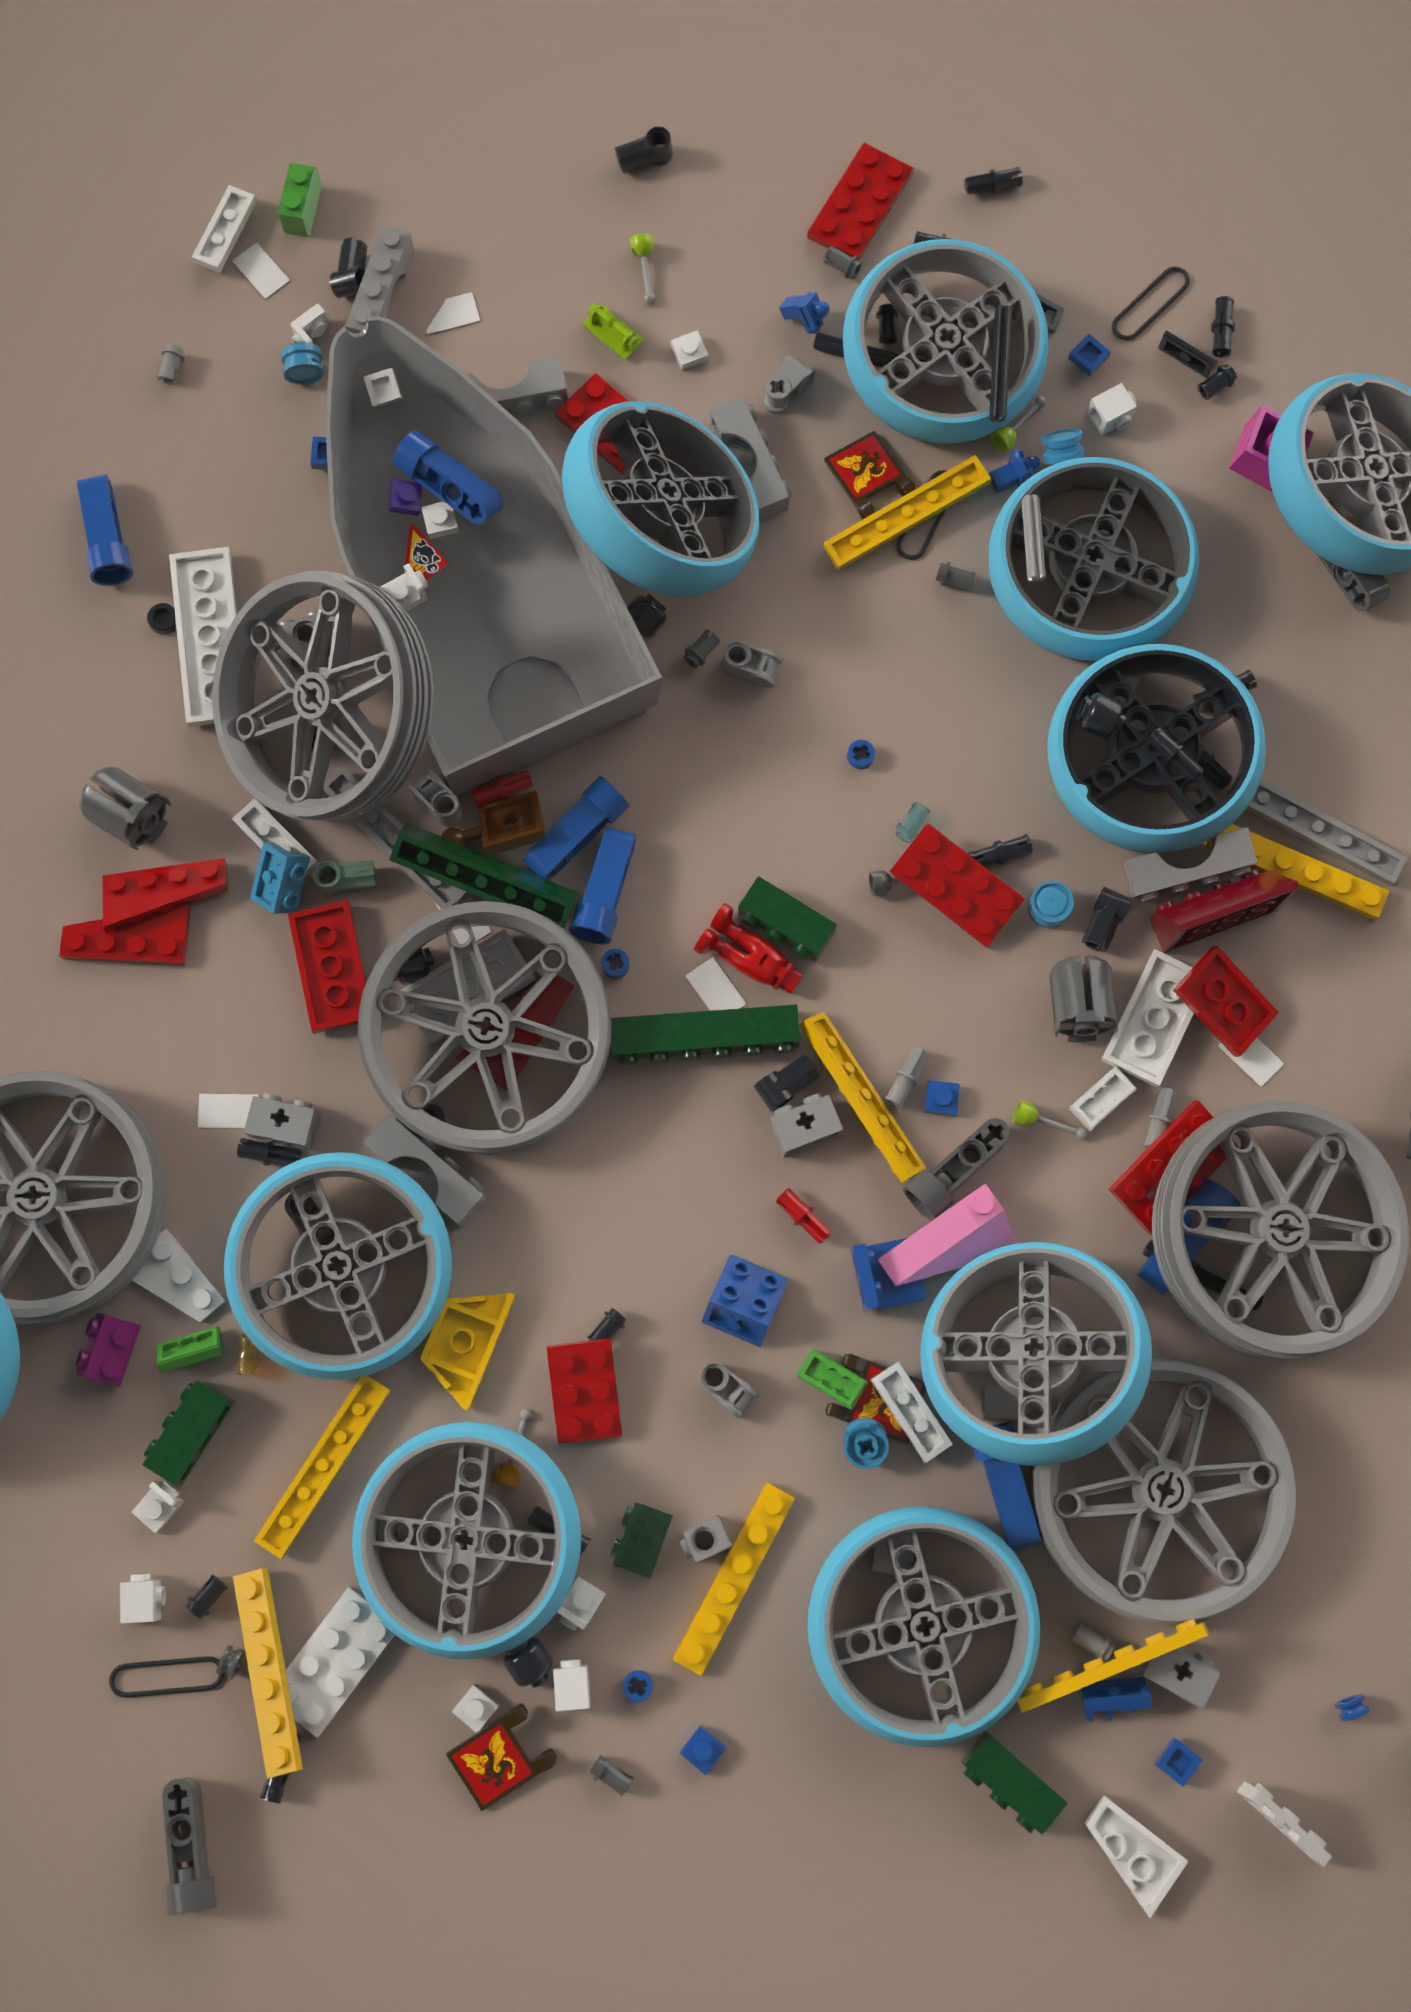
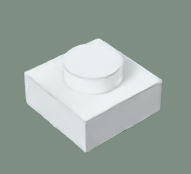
[671,330,709,371]
[364,368,403,408]
[421,502,459,539]
[452,1684,499,1733]

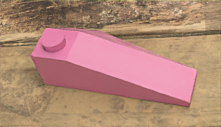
[876,1184,1015,1287]

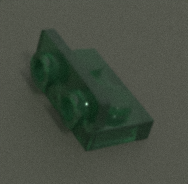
[610,1502,673,1579]

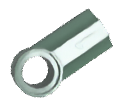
[313,860,376,896]

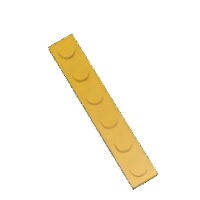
[823,455,991,571]
[1204,824,1390,921]
[799,1012,927,1183]
[254,1375,391,1559]
[672,1482,795,1676]
[233,1568,303,1779]
[1017,1618,1210,1713]

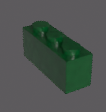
[738,876,837,962]
[142,1380,235,1486]
[961,1731,1068,1835]

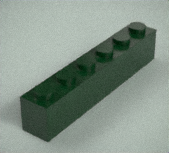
[389,822,579,929]
[611,1004,800,1065]

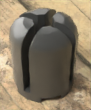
[79,767,171,850]
[1050,955,1118,1042]

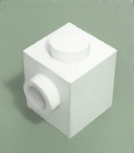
[1087,383,1137,436]
[120,1574,166,1624]
[553,1659,591,1711]

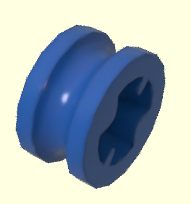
[847,740,875,769]
[601,948,630,979]
[623,1670,653,1702]
[1335,1694,1370,1721]

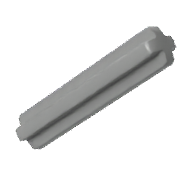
[1022,494,1046,583]

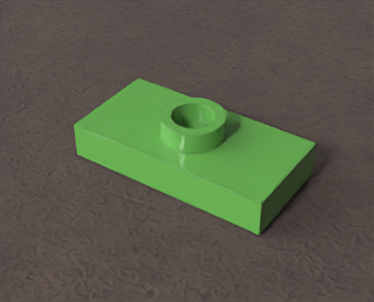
[157,1326,223,1373]
[796,1348,869,1410]

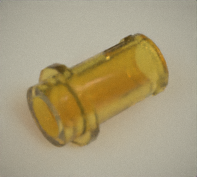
[234,1334,260,1376]

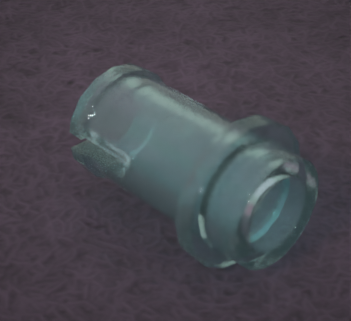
[895,802,930,843]

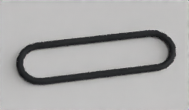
[1112,266,1190,340]
[897,470,946,560]
[109,1656,224,1698]

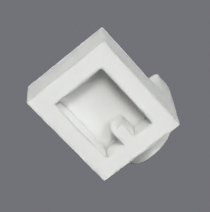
[290,303,330,344]
[379,563,428,612]
[131,1480,184,1533]
[557,1576,606,1631]

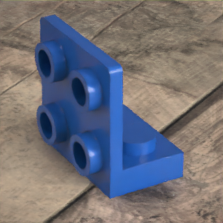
[851,1238,927,1313]
[701,1255,788,1347]

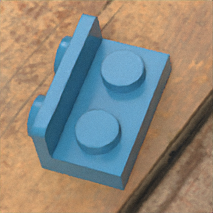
[250,842,310,914]

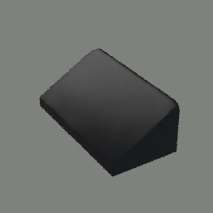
[1158,330,1218,378]

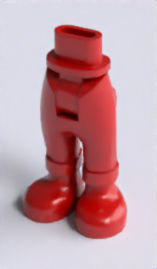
[694,903,804,994]

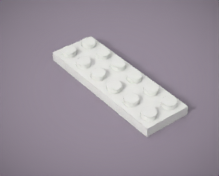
[169,547,238,727]

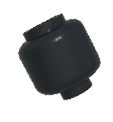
[627,593,667,639]
[1077,692,1126,738]
[393,947,434,985]
[503,1637,553,1688]

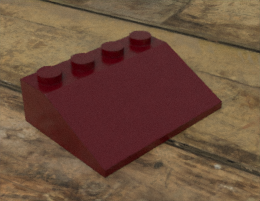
[1150,870,1300,953]

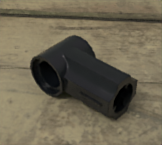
[614,126,673,174]
[330,237,367,298]
[1081,886,1132,952]
[754,1054,820,1112]

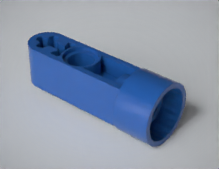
[392,430,503,524]
[77,474,133,586]
[523,776,630,881]
[569,827,637,945]
[1137,1179,1241,1296]
[973,1422,1042,1552]

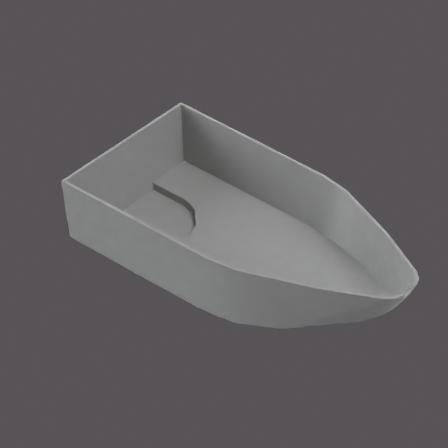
[325,315,662,796]

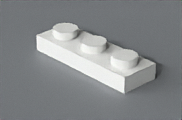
[192,185,257,273]
[232,798,319,875]
[871,1362,953,1463]

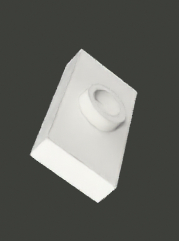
[1068,1066,1137,1131]

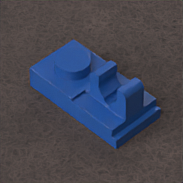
[1079,1677,1151,1722]

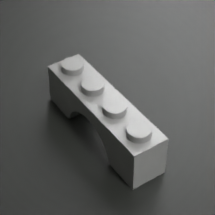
[345,224,415,333]
[466,356,568,413]
[710,396,792,521]
[1123,827,1258,901]
[363,1113,486,1228]

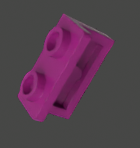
[75,1312,141,1387]

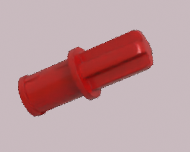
[471,770,533,807]
[775,1188,832,1244]

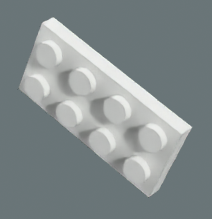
[400,928,537,1046]
[1101,949,1194,1088]
[286,1587,395,1738]

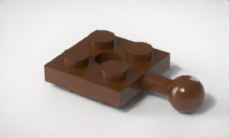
[441,790,546,856]

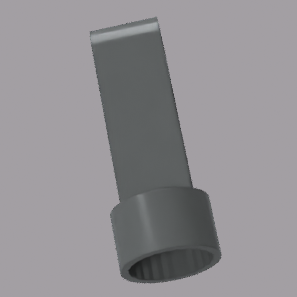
[1317,500,1391,611]
[903,1118,1010,1221]
[162,1777,216,1915]

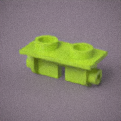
[582,303,645,360]

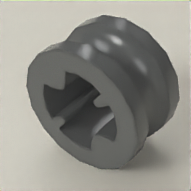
[216,1645,245,1680]

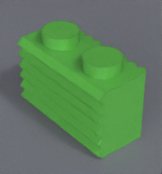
[277,163,322,237]

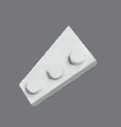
[132,1229,226,1323]
[1237,1782,1332,1867]
[1084,1795,1189,1918]

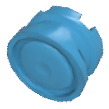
[281,343,325,385]
[1041,429,1085,465]
[1028,881,1074,928]
[843,1417,889,1469]

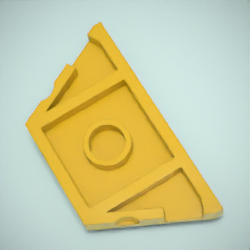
[420,1293,516,1411]

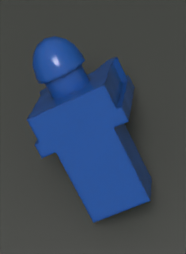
[779,292,830,334]
[989,448,1040,493]

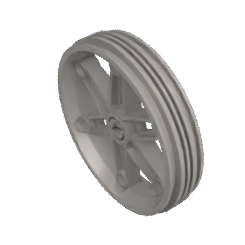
[212,570,434,821]
[358,901,611,1153]
[0,1071,166,1325]
[1152,1101,1409,1359]
[1031,1358,1296,1625]

